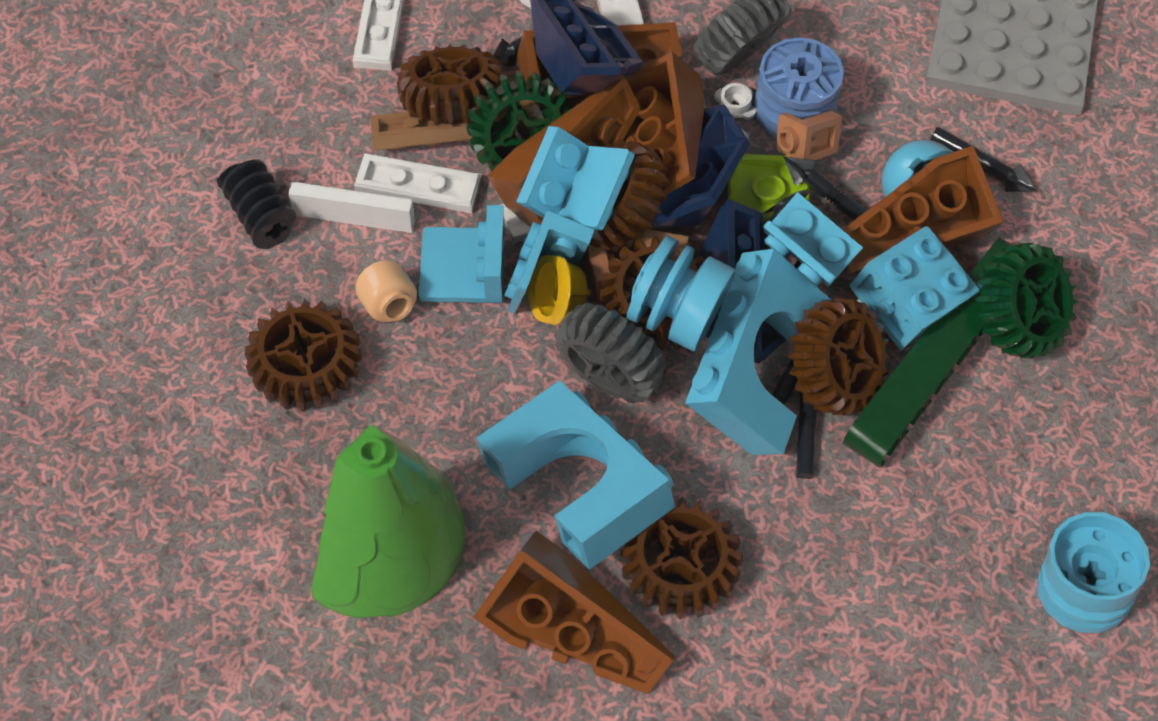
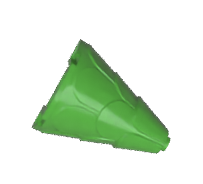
[311,424,465,619]

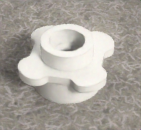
[714,83,756,120]

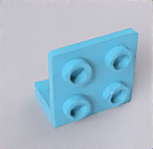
[516,126,635,231]
[763,192,863,287]
[418,205,505,303]
[504,211,594,314]
[849,226,979,351]

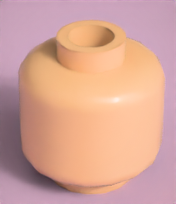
[355,260,417,323]

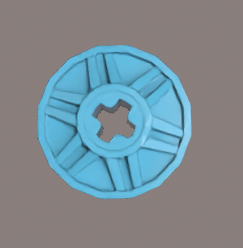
[626,235,736,352]
[1037,512,1150,633]

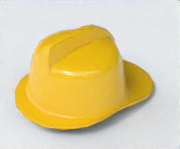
[528,255,591,325]

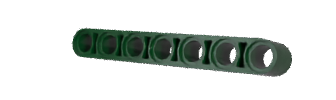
[843,237,1025,468]

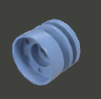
[754,37,844,139]

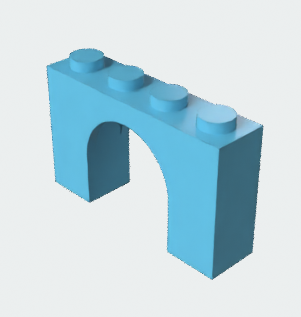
[685,249,830,455]
[476,380,675,570]

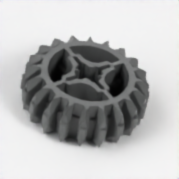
[693,0,792,75]
[554,302,667,403]

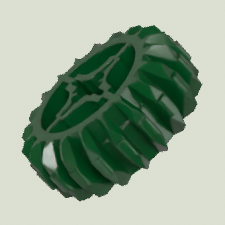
[466,70,573,172]
[974,243,1079,359]

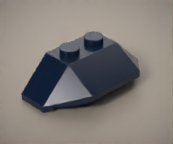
[530,0,643,95]
[646,104,750,230]
[698,199,786,364]

